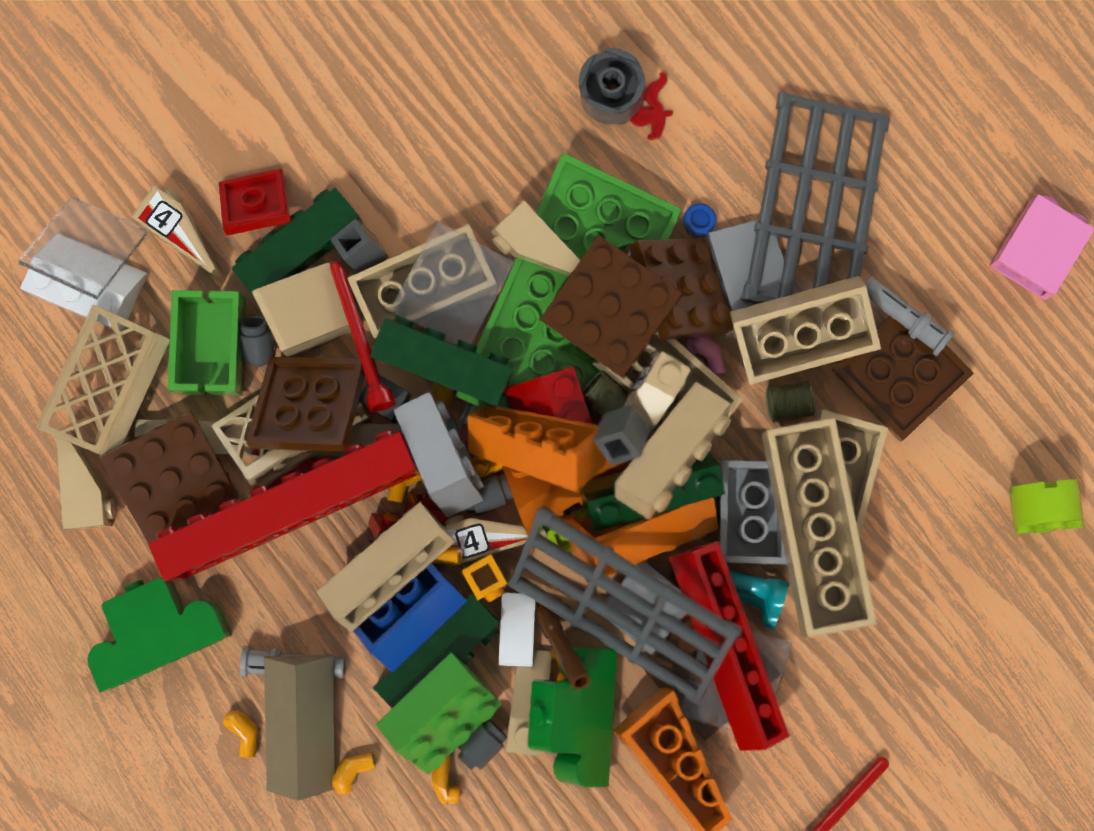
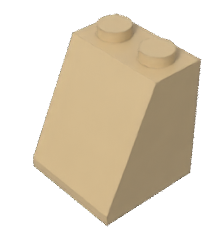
[252,262,363,357]

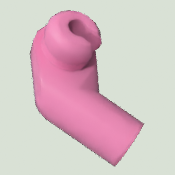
[686,336,726,376]

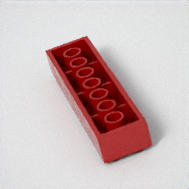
[148,429,420,582]

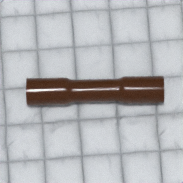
[535,605,591,690]

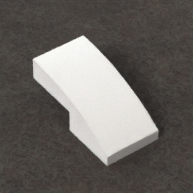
[499,593,535,667]

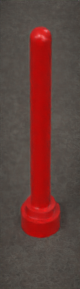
[330,261,396,412]
[811,757,889,831]

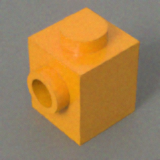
[462,554,508,603]

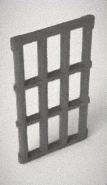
[742,93,890,304]
[508,505,742,705]

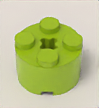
[1009,479,1084,534]

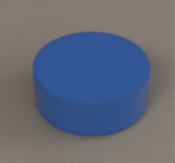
[683,203,716,238]

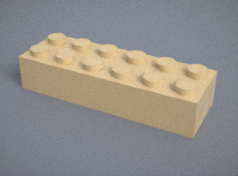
[761,418,877,638]

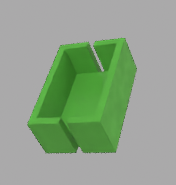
[167,290,246,396]
[376,652,502,775]

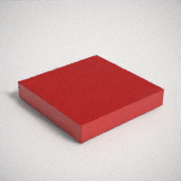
[218,168,291,236]

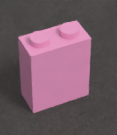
[989,194,1094,300]

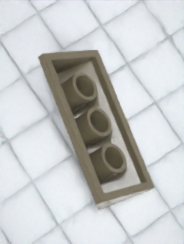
[264,655,335,801]

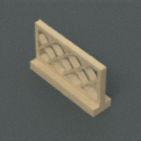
[35,304,170,455]
[211,353,368,490]

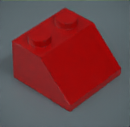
[505,366,592,424]

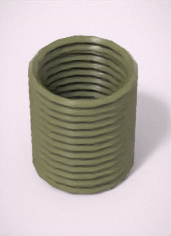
[582,372,629,418]
[765,381,816,423]

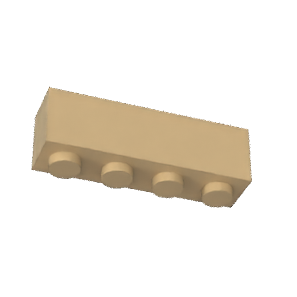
[615,382,731,520]
[316,502,455,632]

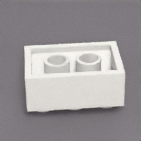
[20,235,148,330]

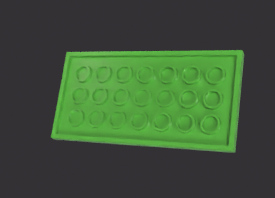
[454,153,682,418]

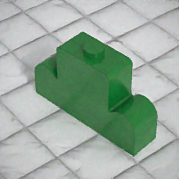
[87,578,232,693]
[528,646,617,788]

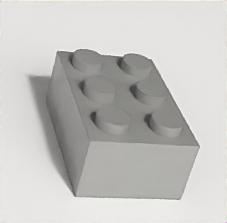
[393,392,484,518]
[716,460,787,565]

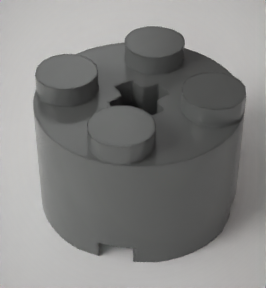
[579,48,645,125]

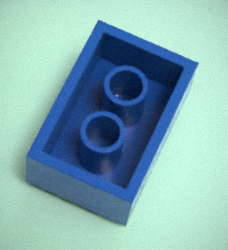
[353,562,467,672]

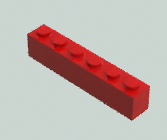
[669,541,790,751]

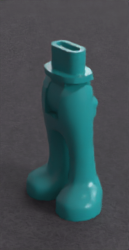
[671,570,790,630]

